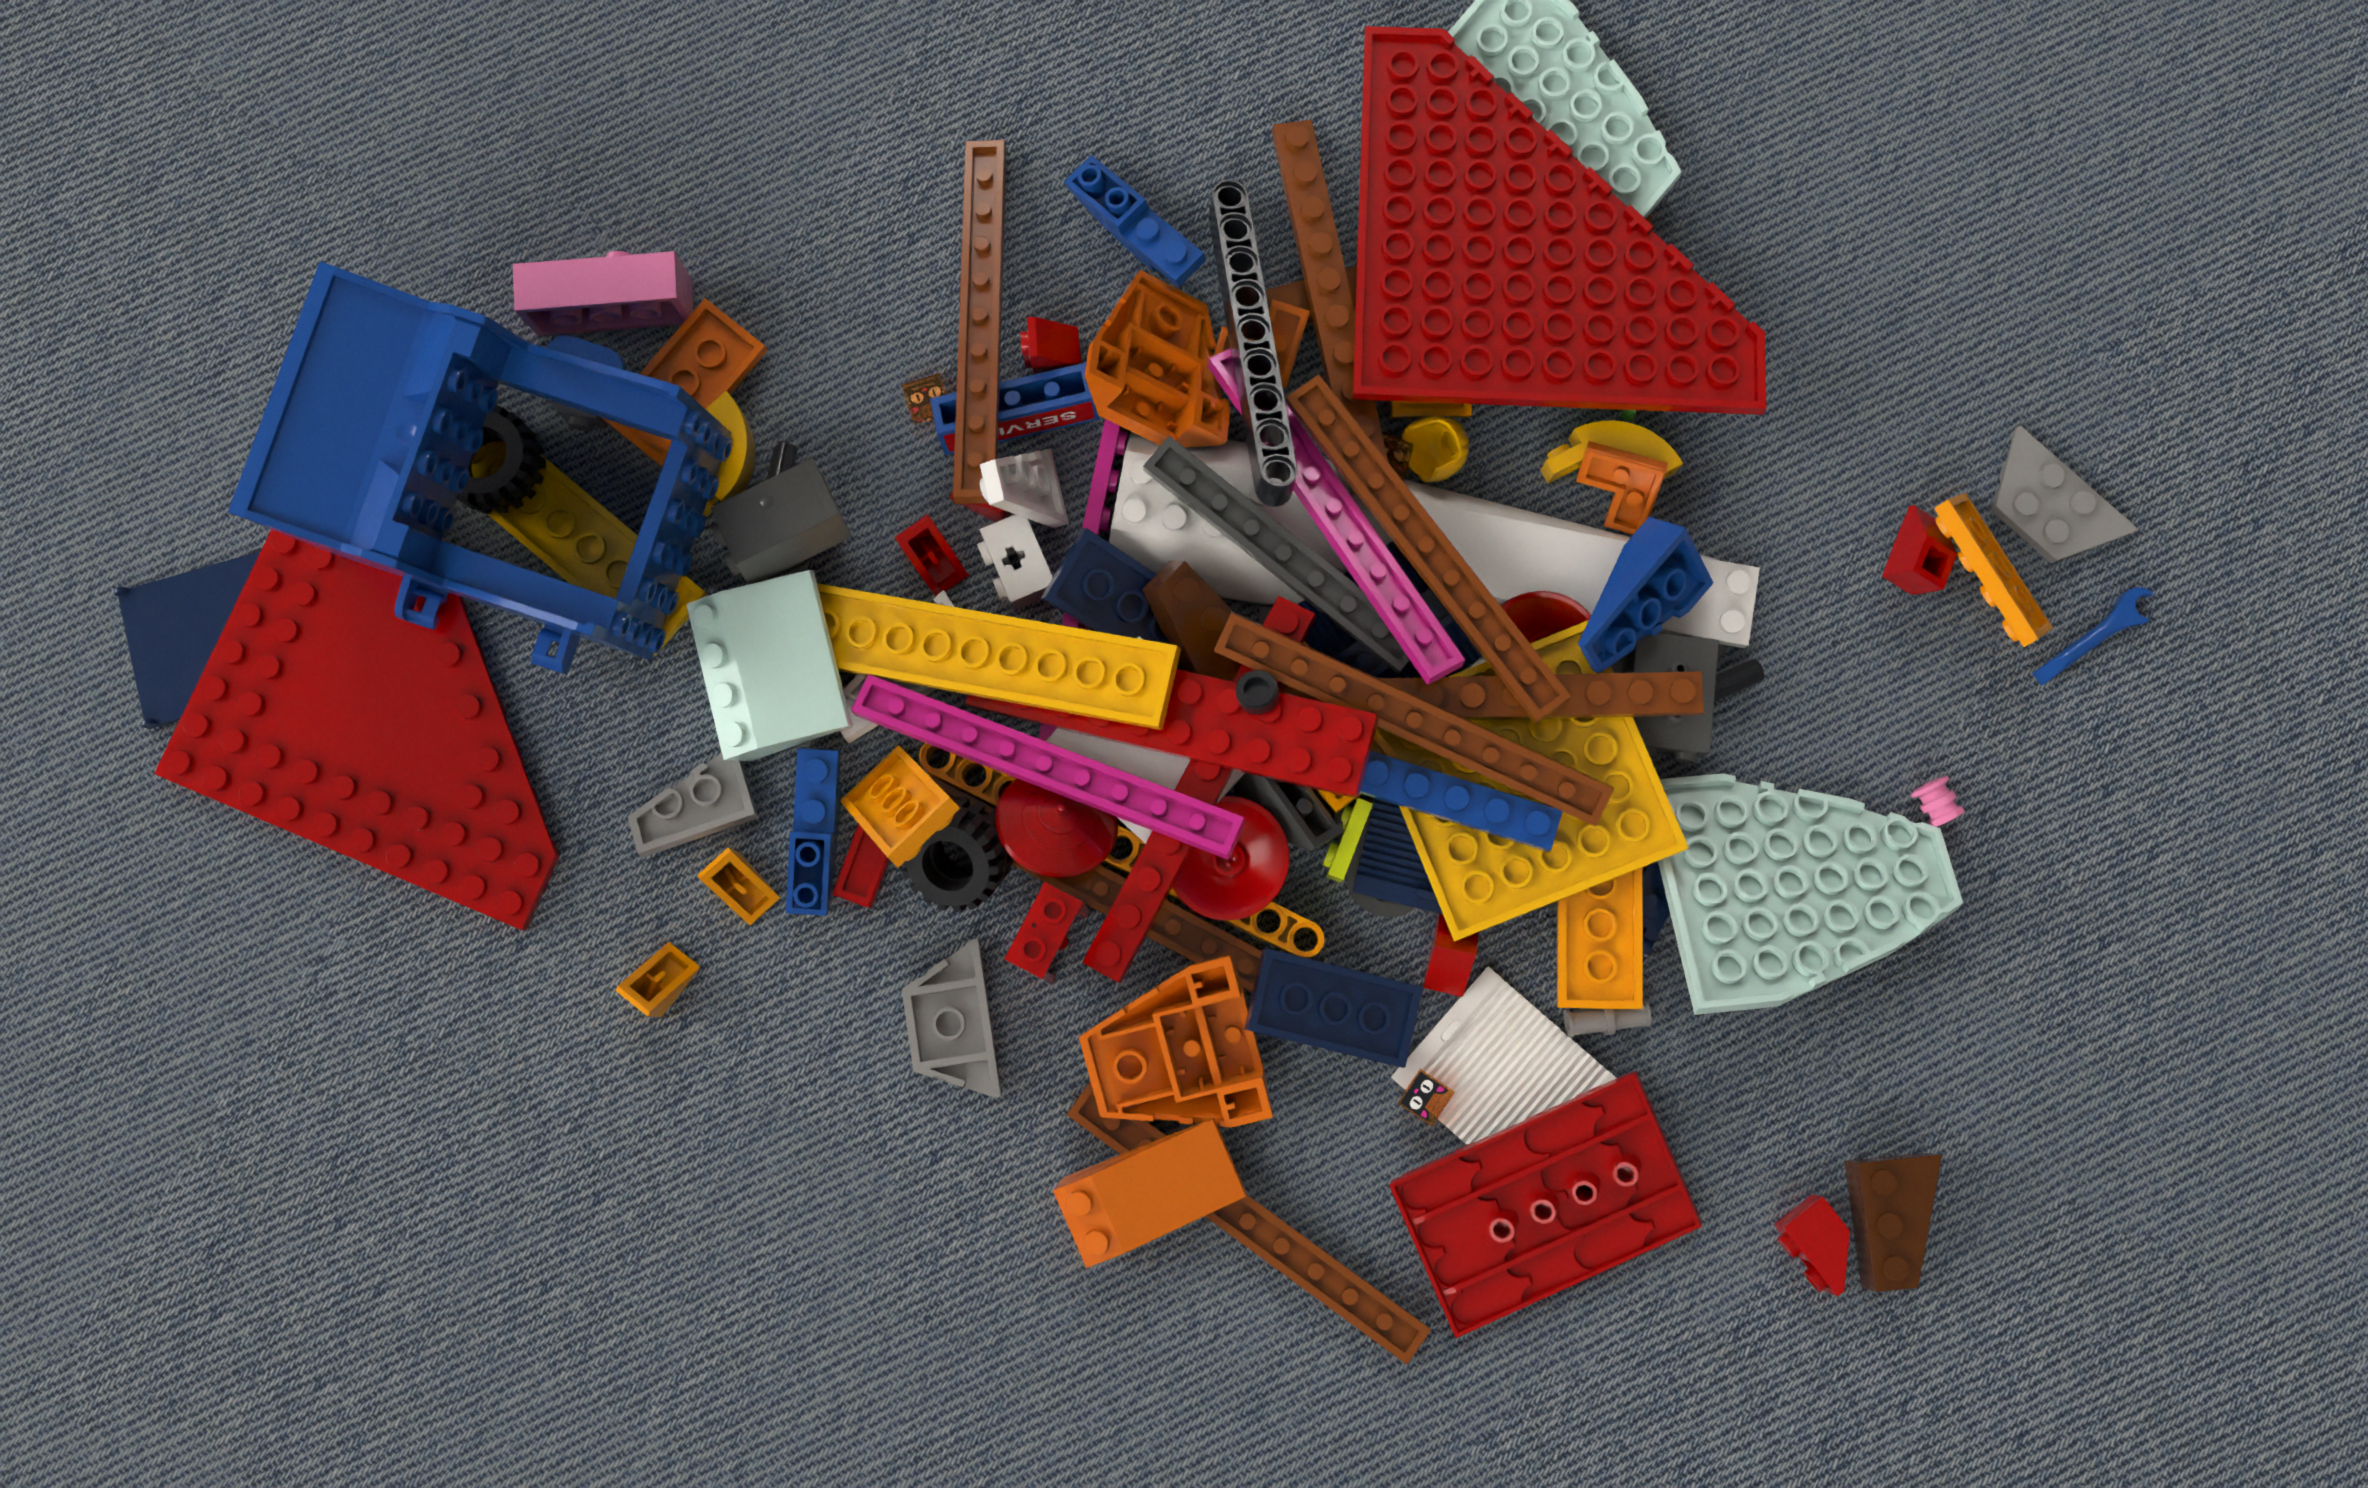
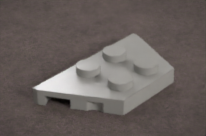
[1991,426,2137,564]
[902,938,1002,1098]

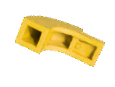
[703,391,755,517]
[1540,420,1683,484]

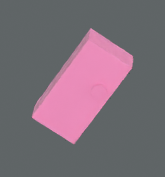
[513,251,694,336]

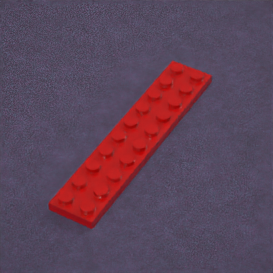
[965,669,1380,799]

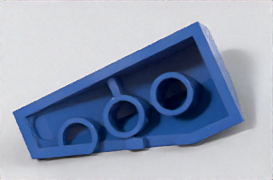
[1578,517,1714,673]

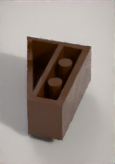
[1142,561,1242,681]
[1844,1153,1942,1292]

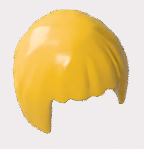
[1402,416,1470,482]

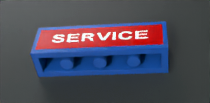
[930,362,1100,455]

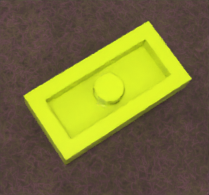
[1322,798,1373,883]

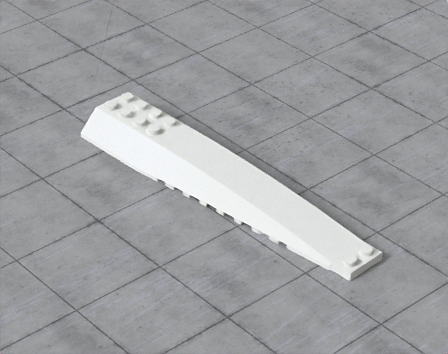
[1109,432,1760,648]

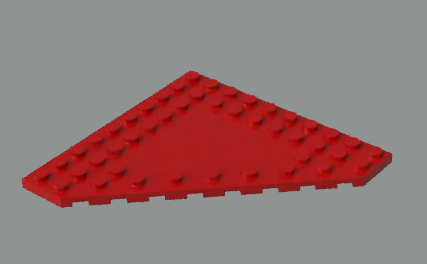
[1352,26,1766,415]
[154,529,560,931]

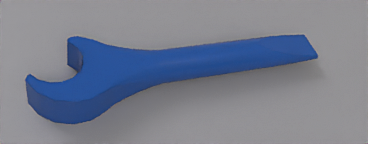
[2032,587,2153,686]

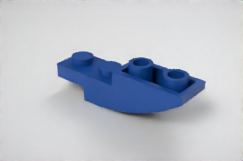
[1064,155,1206,288]
[786,747,841,916]

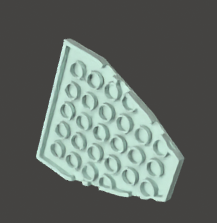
[1448,0,1681,219]
[1658,773,1963,1015]

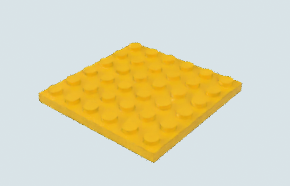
[1377,620,1689,942]

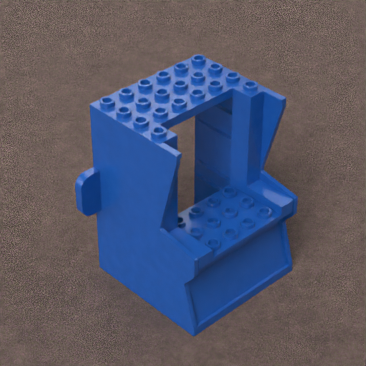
[228,262,733,675]

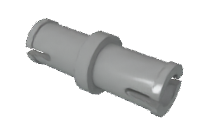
[1563,1000,1652,1037]

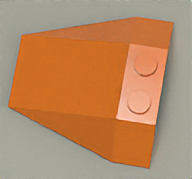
[1084,270,1230,448]
[1079,955,1273,1127]

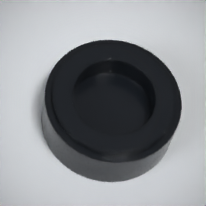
[1235,670,1280,715]

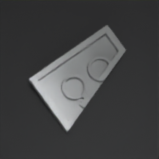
[627,752,759,858]

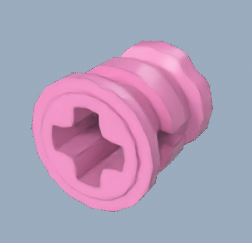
[1910,775,1965,827]

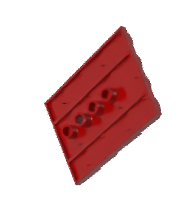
[1389,1070,1702,1338]

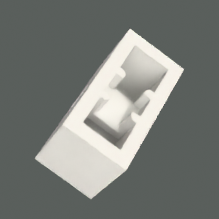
[977,514,1053,610]

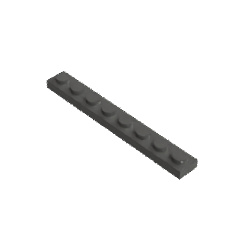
[1143,436,1410,674]

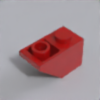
[1020,317,1081,374]
[1882,505,1957,595]
[1773,1194,1850,1297]

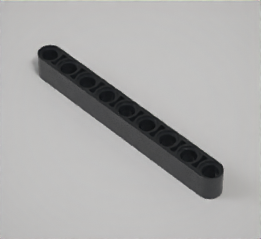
[1209,179,1297,507]

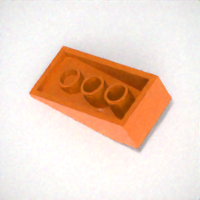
[1053,1117,1247,1268]

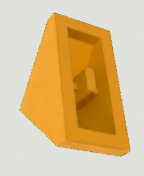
[697,847,780,925]
[615,942,700,1017]

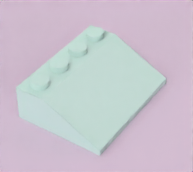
[686,570,852,761]

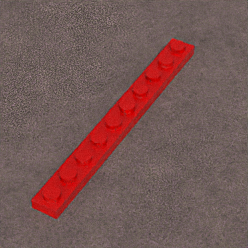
[1082,596,1317,983]

